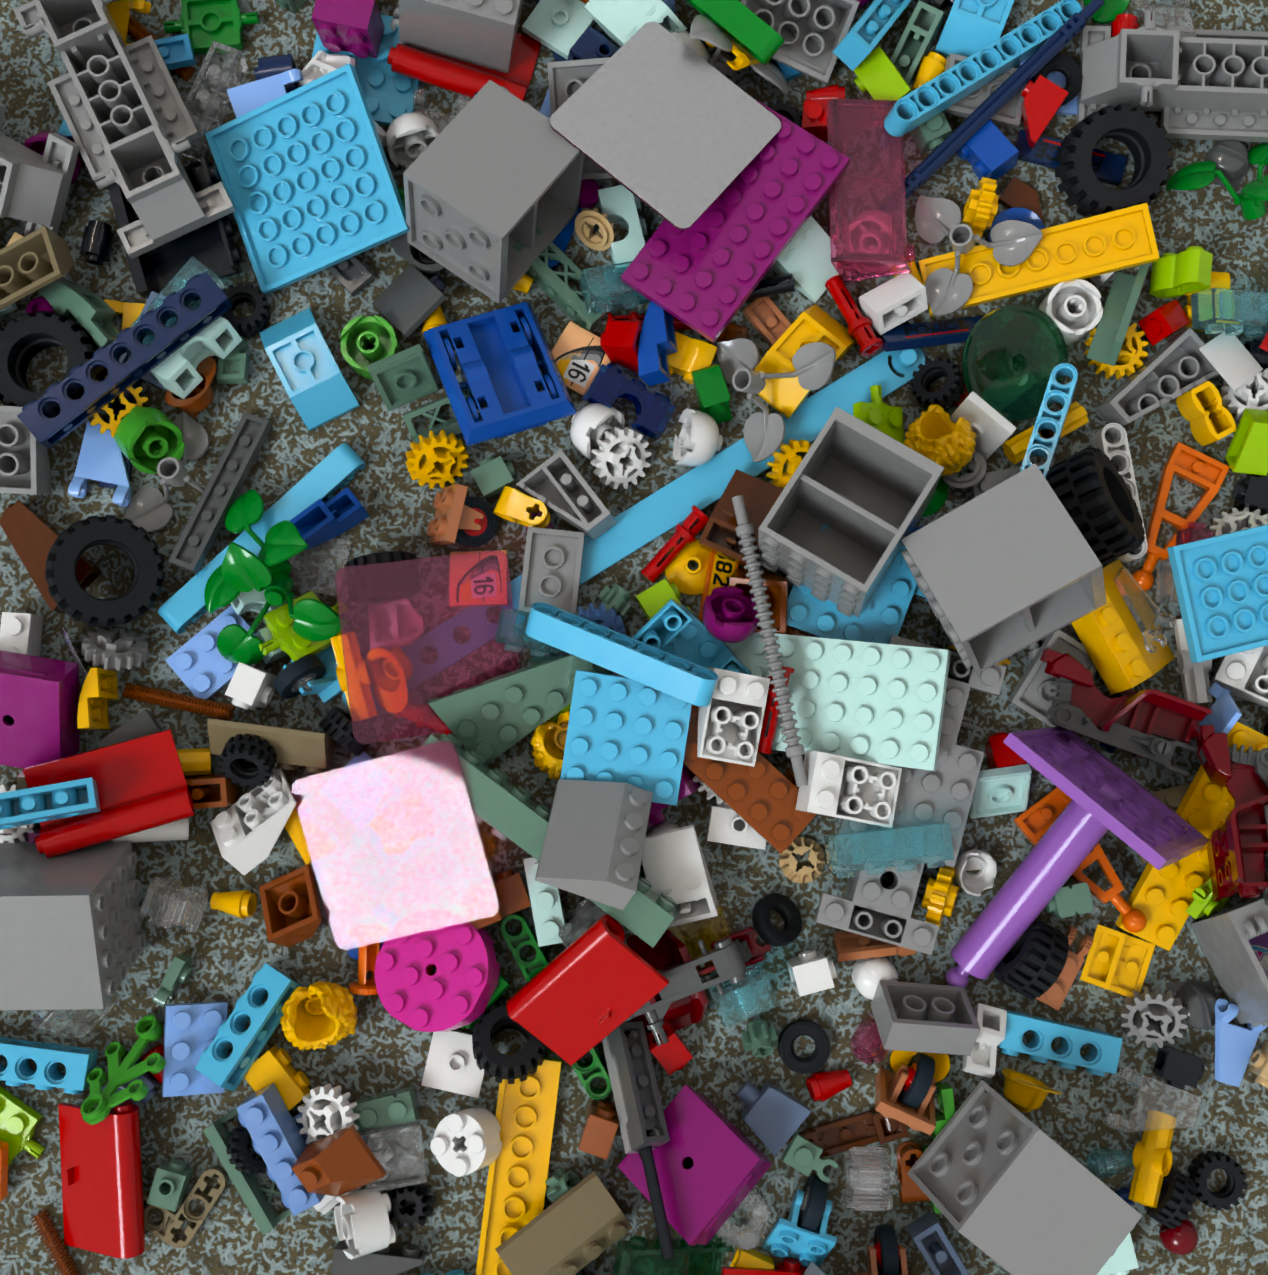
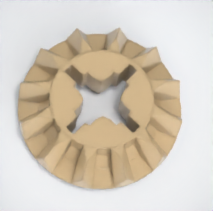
[575,208,617,251]
[779,837,826,884]

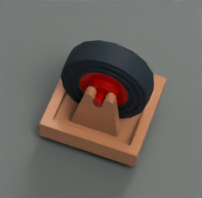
[427,484,497,548]
[875,1053,936,1136]
[854,1224,917,1275]

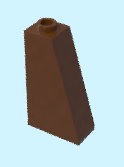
[0,500,102,613]

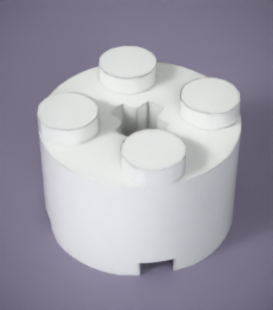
[1037,279,1103,344]
[430,1108,502,1177]
[334,1186,396,1260]

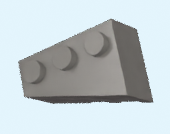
[516,449,617,540]

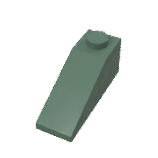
[890,0,947,85]

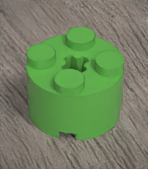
[340,315,402,380]
[114,406,185,474]

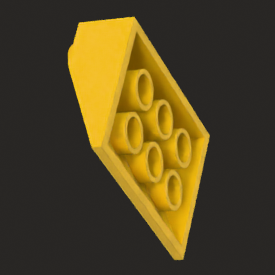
[1071,559,1175,695]

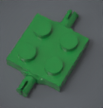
[163,0,260,55]

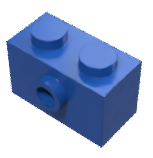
[956,119,1019,180]

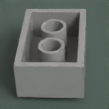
[871,980,980,1056]

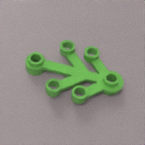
[80,1015,166,1125]

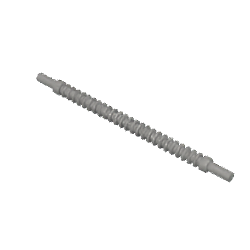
[732,495,808,787]

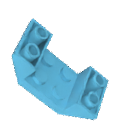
[934,0,1014,57]
[259,308,360,431]
[632,599,752,675]

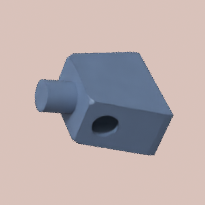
[736,1081,811,1156]

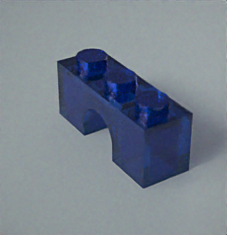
[582,364,676,439]

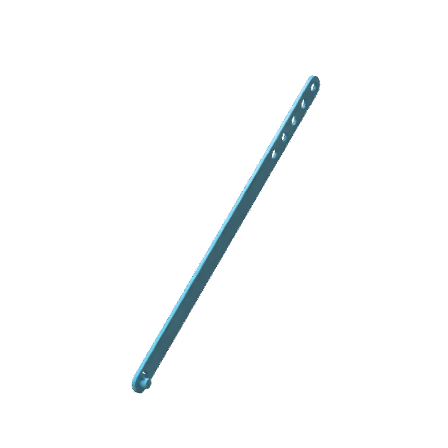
[342,348,925,711]

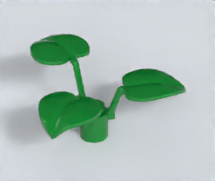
[1166,142,1268,220]
[204,489,308,614]
[217,542,347,665]

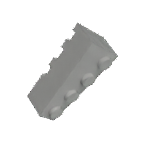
[1096,327,1219,426]

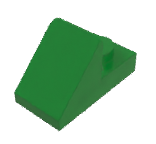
[691,364,732,424]

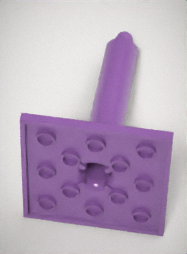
[945,727,1209,988]

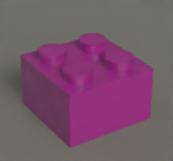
[311,0,385,58]

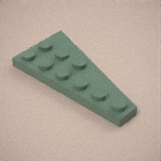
[428,654,613,765]

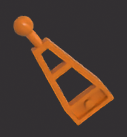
[1130,442,1230,592]
[1013,787,1147,933]

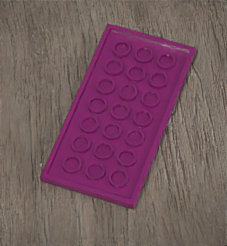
[621,99,850,343]

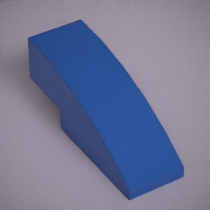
[638,301,678,387]
[290,487,369,551]

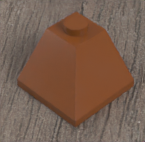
[730,568,788,634]
[259,865,322,948]
[291,1125,386,1196]

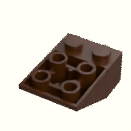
[699,469,783,566]

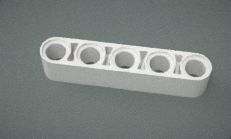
[1093,423,1148,563]

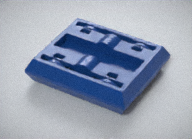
[423,302,576,446]

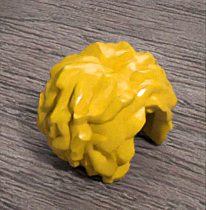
[903,404,977,476]
[530,711,570,780]
[280,981,358,1050]

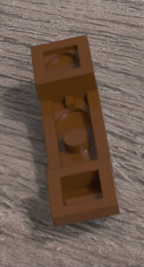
[788,1109,909,1157]

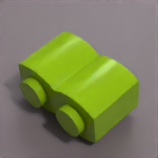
[1149,246,1213,299]

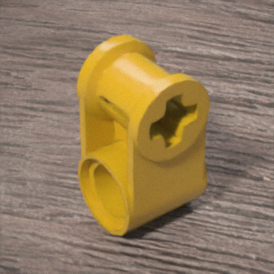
[493,486,551,528]

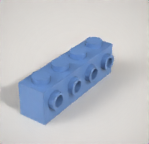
[236,1083,325,1216]

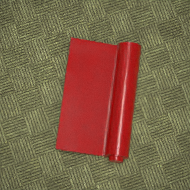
[387,33,541,102]
[23,729,195,858]
[506,915,669,1066]
[58,1100,145,1259]

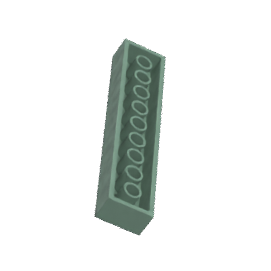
[410,733,679,948]

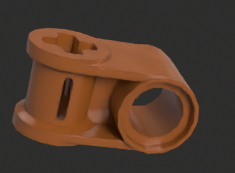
[896,1141,931,1203]

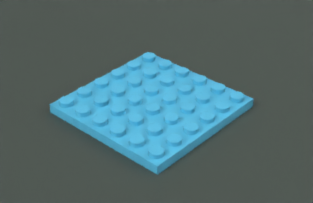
[205,63,410,295]

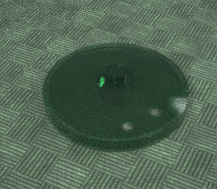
[962,304,1068,421]

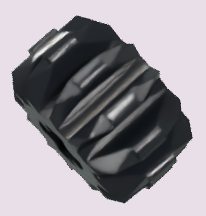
[387,1176,435,1231]

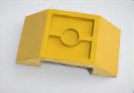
[754,304,856,419]

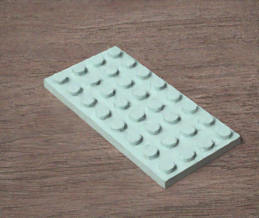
[725,632,951,771]

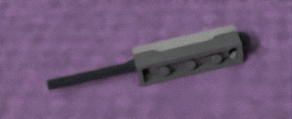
[602,1020,675,1261]

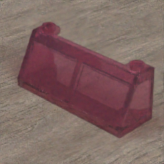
[827,99,916,283]

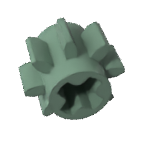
[597,584,632,618]
[741,1020,779,1058]
[545,1167,581,1203]

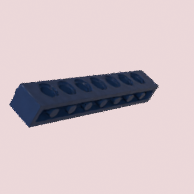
[17,271,233,449]

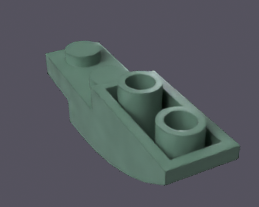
[37,278,120,347]

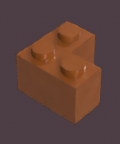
[461,869,531,930]

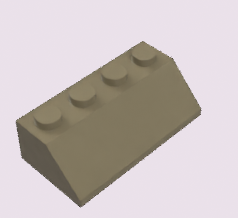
[0,226,74,310]
[207,718,336,774]
[495,1171,633,1275]

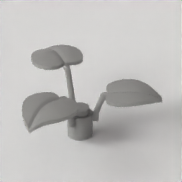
[690,15,788,97]
[915,195,1043,316]
[716,338,836,462]
[122,411,248,533]

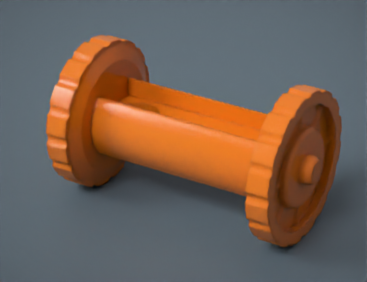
[349,924,389,995]

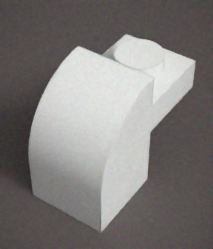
[962,1003,1007,1078]

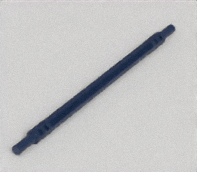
[877,0,1104,214]

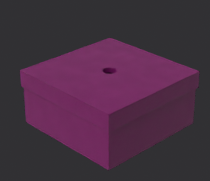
[0,650,80,769]
[617,1084,772,1246]

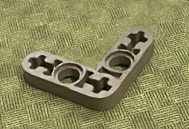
[143,1166,228,1248]

